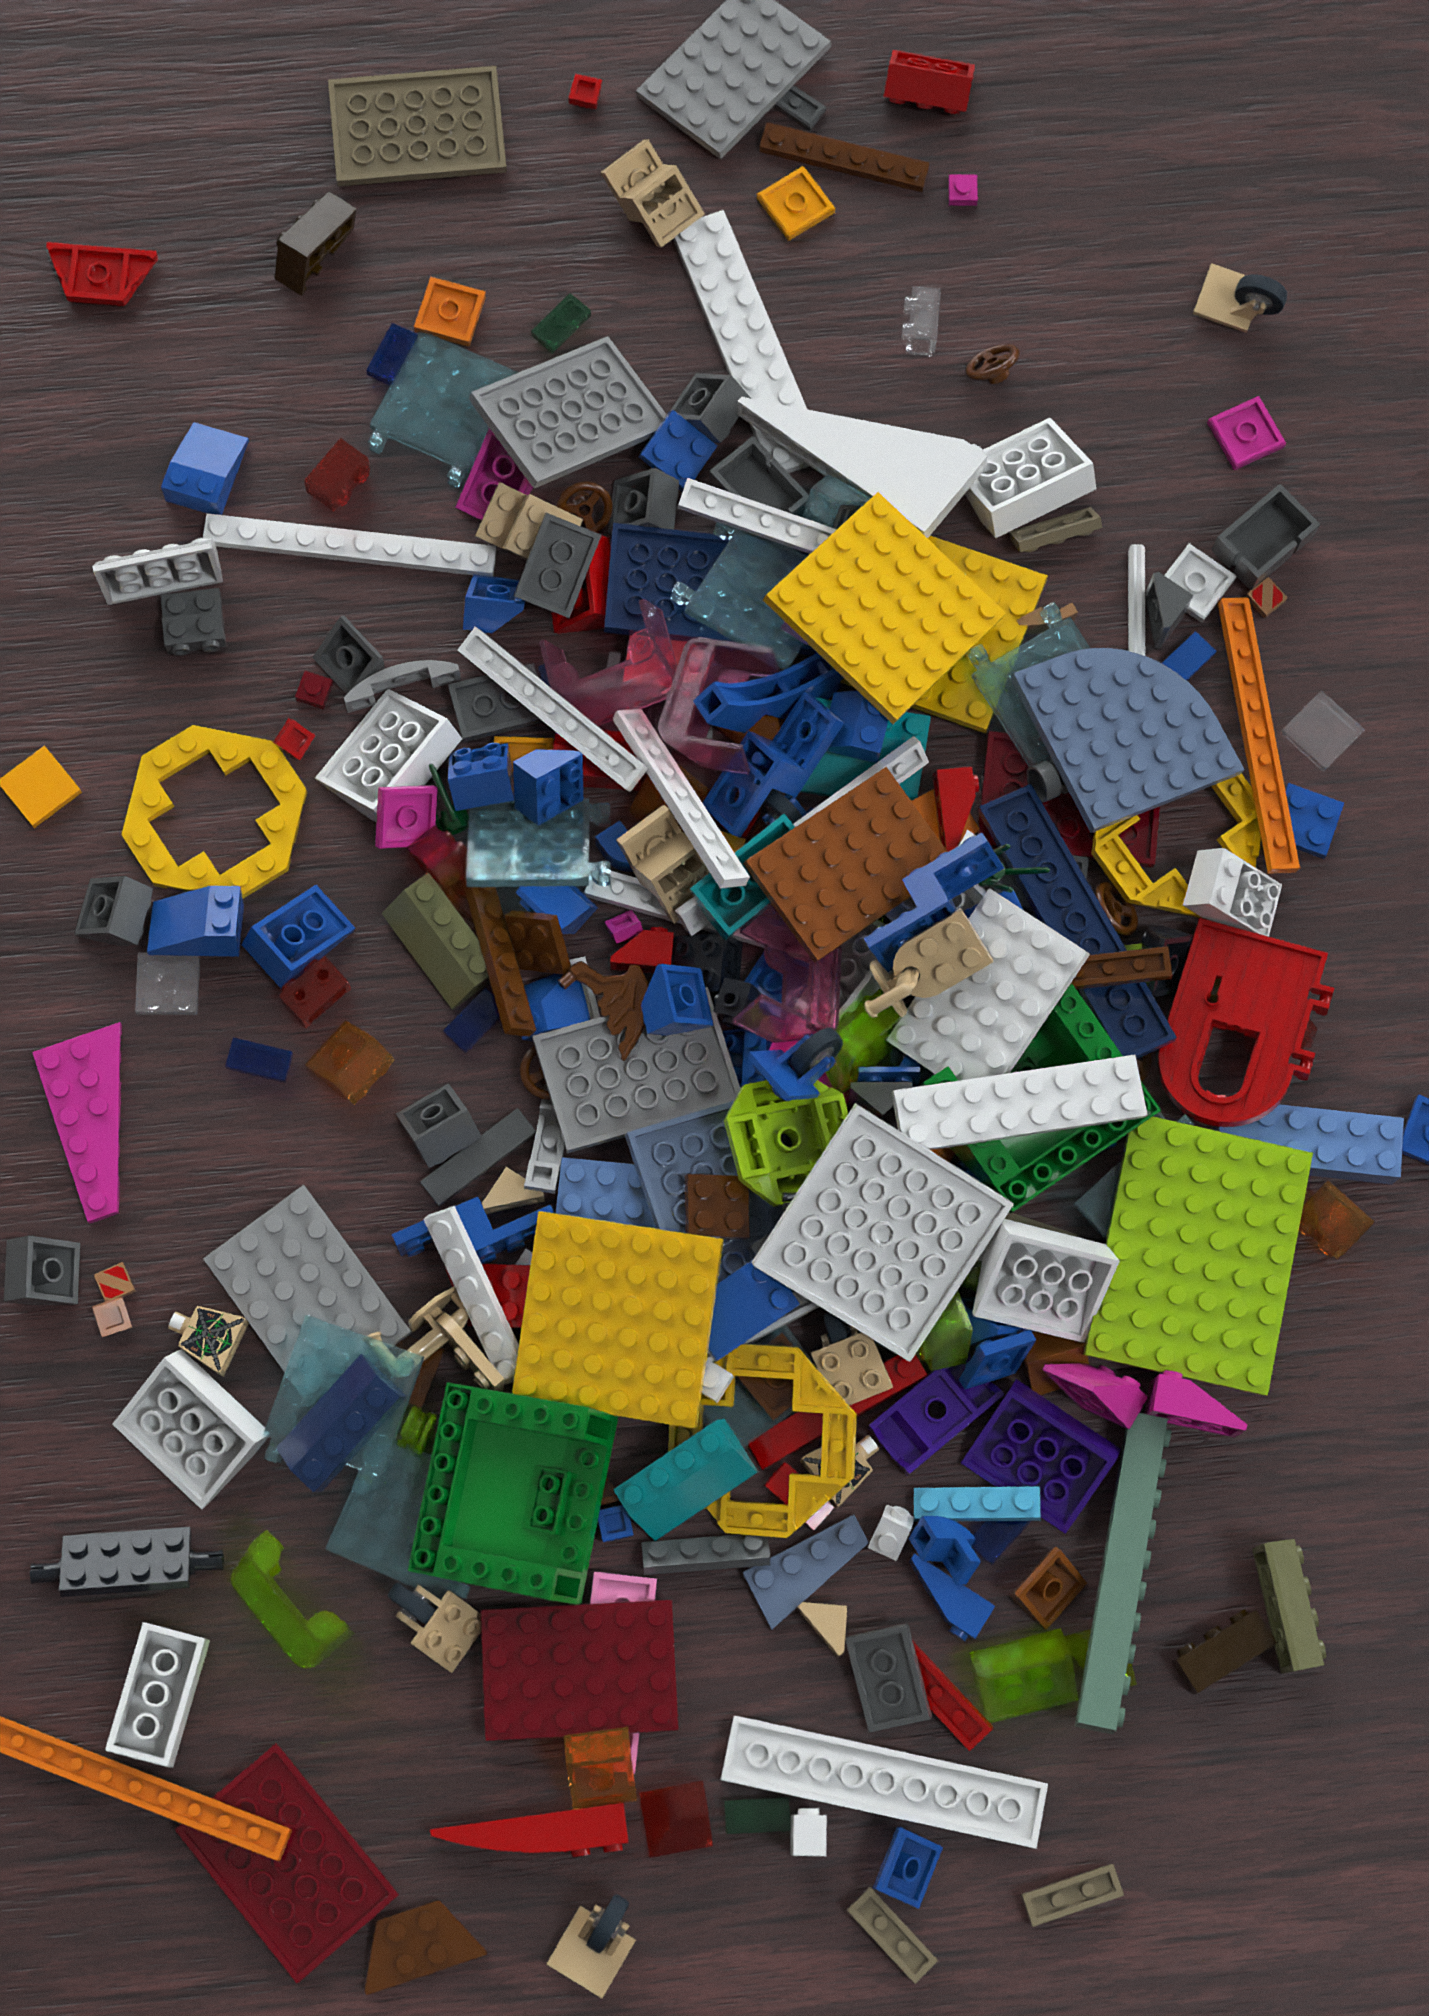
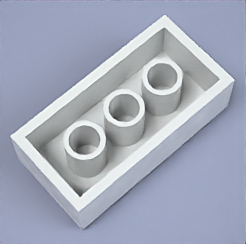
[105,1622,210,1767]

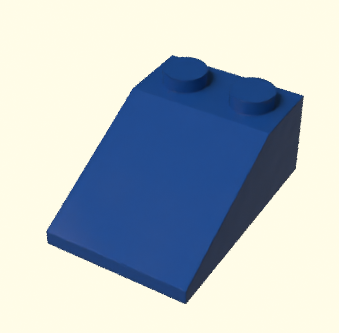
[161,422,249,515]
[242,885,355,989]
[147,886,244,957]
[708,1260,800,1361]

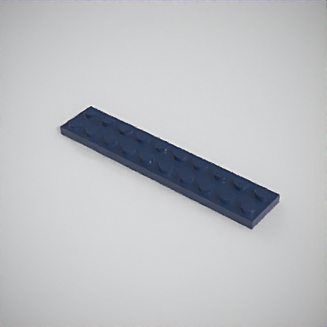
[977,784,1177,1059]

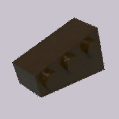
[274,192,357,296]

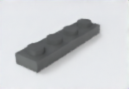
[642,1534,770,1575]

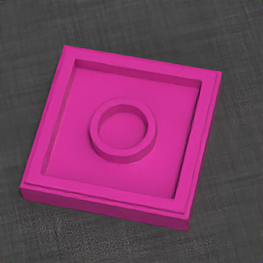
[1207,396,1286,470]
[375,785,438,849]

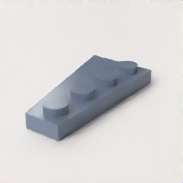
[742,1515,869,1630]

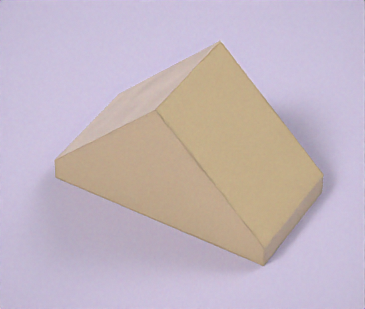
[482,1167,545,1214]
[796,1602,847,1657]

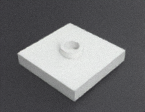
[1165,543,1236,623]

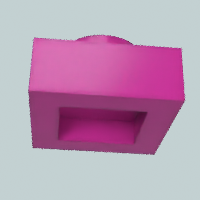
[948,175,978,206]
[605,910,643,944]

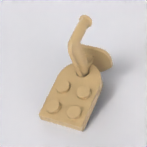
[864,908,993,1018]
[364,1286,504,1392]

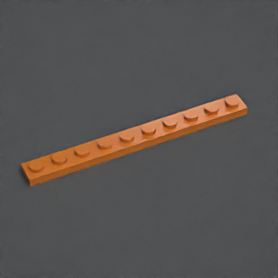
[1218,598,1300,874]
[0,1716,292,1862]

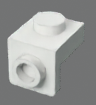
[868,1505,914,1561]

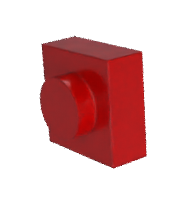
[568,74,602,110]
[273,718,316,760]

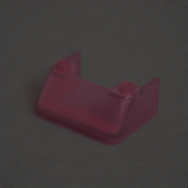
[539,599,681,726]
[658,637,779,775]
[733,904,842,1043]

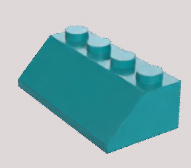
[690,814,795,940]
[613,1418,758,1541]

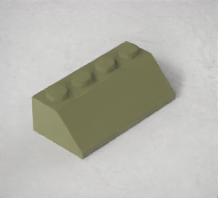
[381,873,490,1010]
[1252,1539,1326,1674]

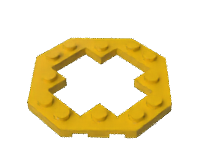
[121,725,307,899]
[1091,773,1261,919]
[668,1343,857,1538]

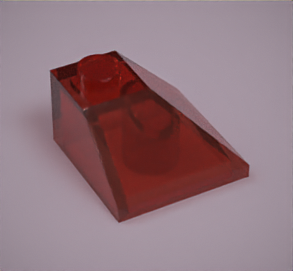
[639,1781,713,1858]

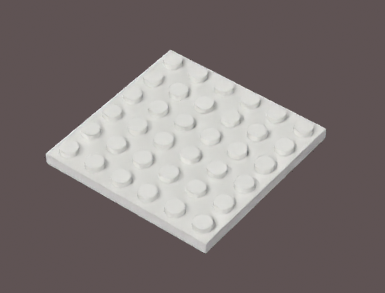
[751,1103,1014,1362]

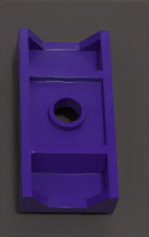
[867,1347,1005,1476]

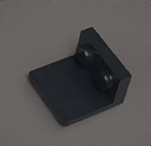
[671,933,743,995]

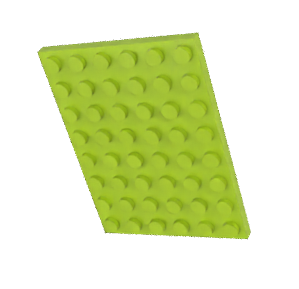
[1083,1117,1313,1396]

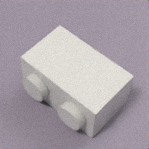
[790,1808,827,1856]

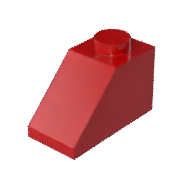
[610,927,674,974]

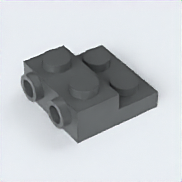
[160,588,227,656]

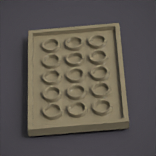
[328,66,507,187]

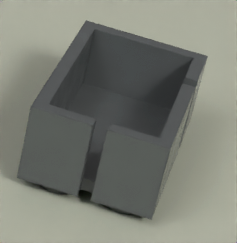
[709,436,811,541]
[1211,484,1320,591]

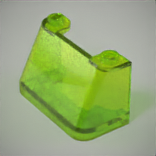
[231,1530,355,1669]

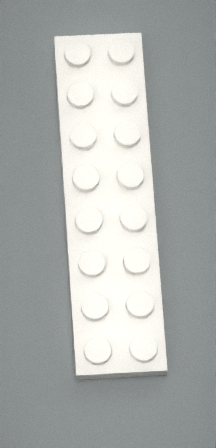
[891,1055,1147,1150]

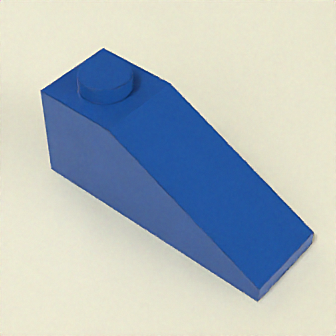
[909,1553,995,1641]

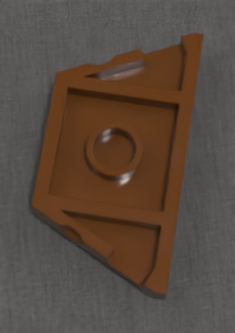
[365,1900,487,1995]

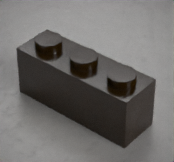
[1172,1609,1277,1694]

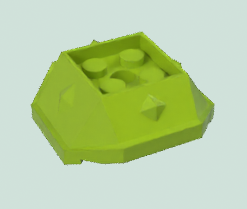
[724,1080,848,1207]

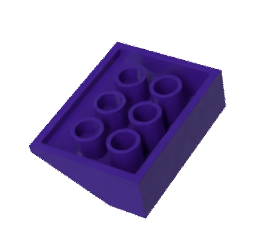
[961,1379,1121,1534]

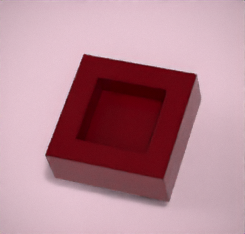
[295,671,334,710]

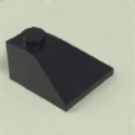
[1141,925,1193,997]

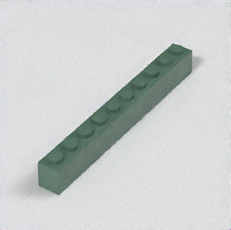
[1075,1413,1171,1735]

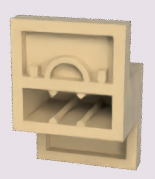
[600,139,705,247]
[475,482,583,560]
[616,805,710,923]

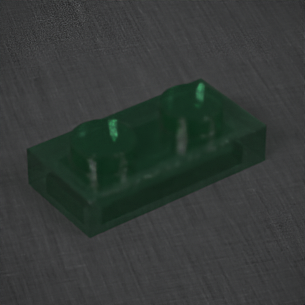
[531,293,591,354]
[724,1798,791,1834]

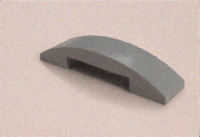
[344,660,461,713]
[524,1084,565,1194]

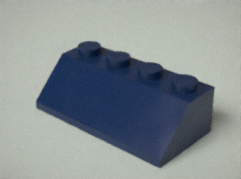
[276,1354,407,1493]

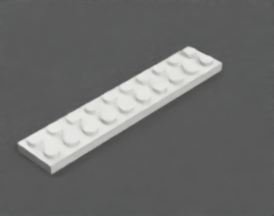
[673,210,810,473]
[721,1715,1048,1848]

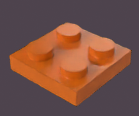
[414,277,486,347]

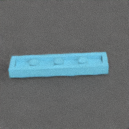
[914,1487,1041,1522]

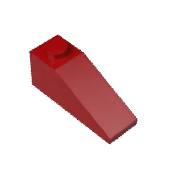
[932,767,979,852]

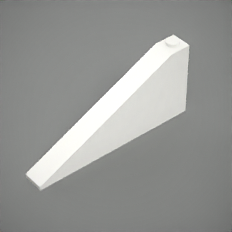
[737,397,987,538]

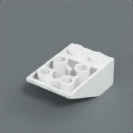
[1183,848,1282,937]

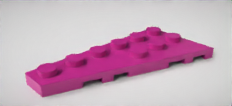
[32,1022,122,1224]

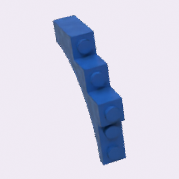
[693,653,844,733]

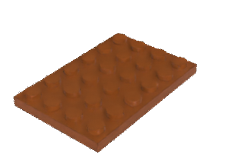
[743,767,948,963]

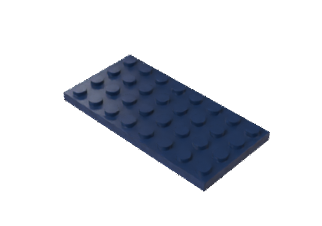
[604,523,817,655]

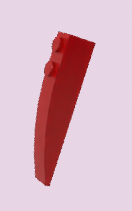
[747,1354,927,1470]
[430,1803,629,1857]

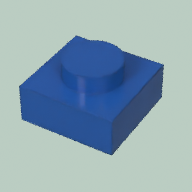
[598,1505,634,1543]

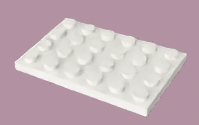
[886,888,1090,1081]

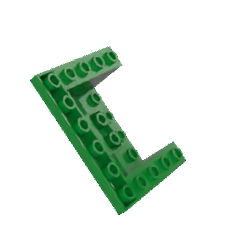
[919,984,1161,1214]
[407,1382,618,1605]

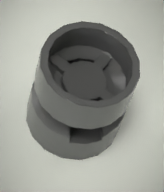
[1027,758,1069,803]

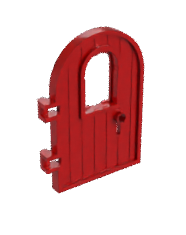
[1158,918,1335,1127]

